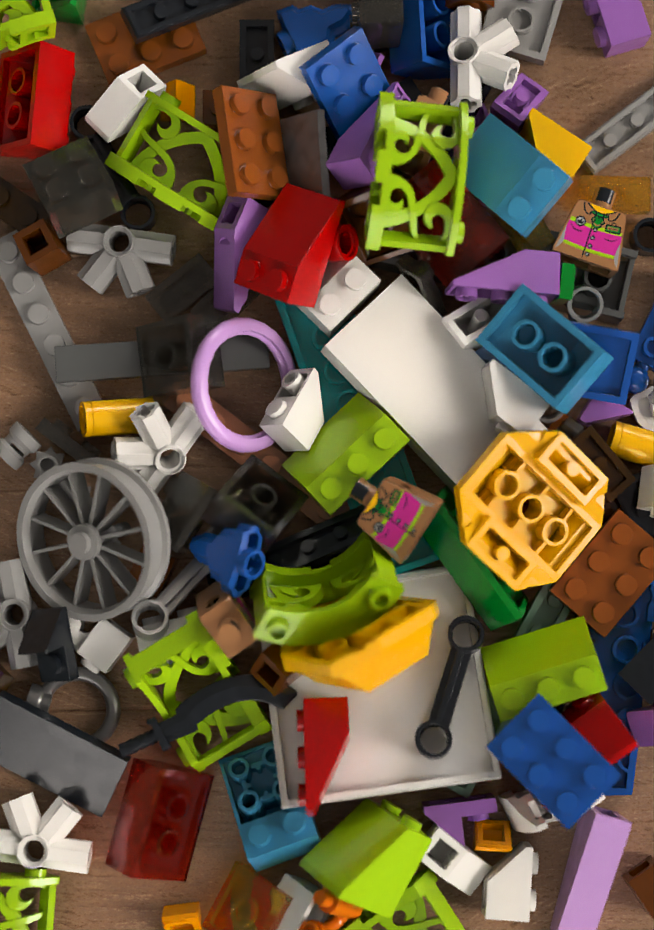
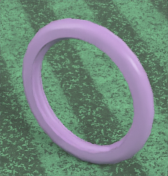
[190,317,296,453]

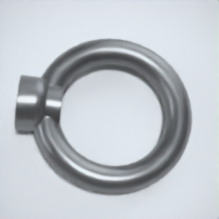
[26,667,121,742]

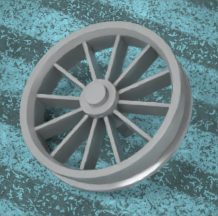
[16,457,171,622]

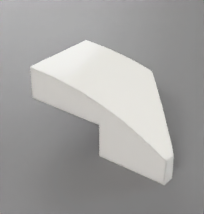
[498,790,549,833]

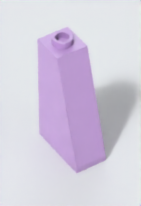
[550,806,632,930]

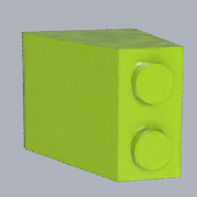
[299,798,433,919]

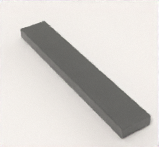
[54,335,270,383]

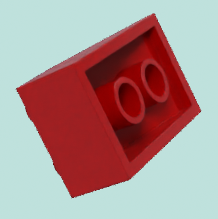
[234,183,345,308]

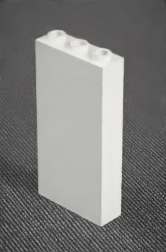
[320,274,548,493]

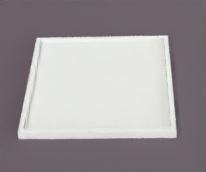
[261,566,502,810]

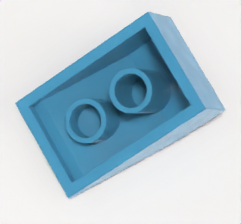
[452,113,574,238]
[476,283,614,414]

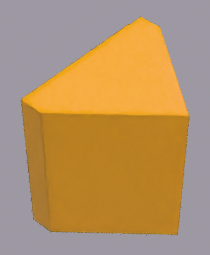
[160,79,195,121]
[472,819,512,853]
[162,901,203,930]

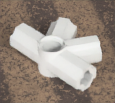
[447,5,520,113]
[111,401,204,495]
[0,792,93,874]

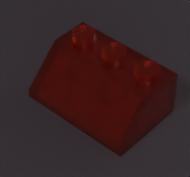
[408,159,509,288]
[105,757,214,882]

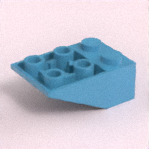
[218,741,322,872]

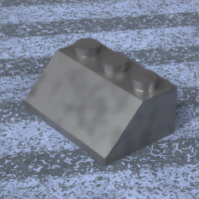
[280,109,330,197]

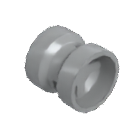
[0,421,42,471]

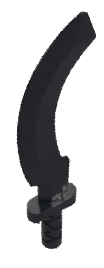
[118,674,297,758]

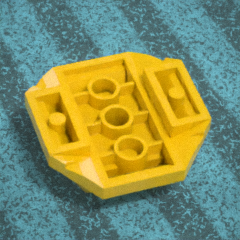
[454,430,608,591]
[281,596,440,692]

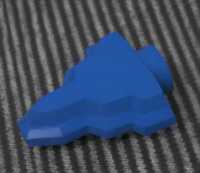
[276,4,359,57]
[189,523,265,598]

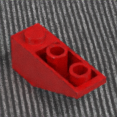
[296,697,350,817]

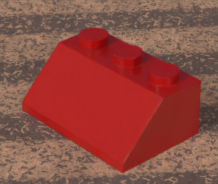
[0,41,75,160]
[541,693,639,811]

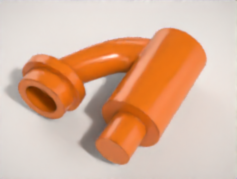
[298,888,363,930]

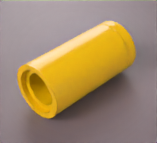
[79,397,155,437]
[606,421,654,466]

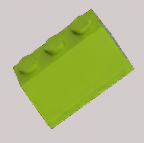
[281,392,410,517]
[480,615,608,722]

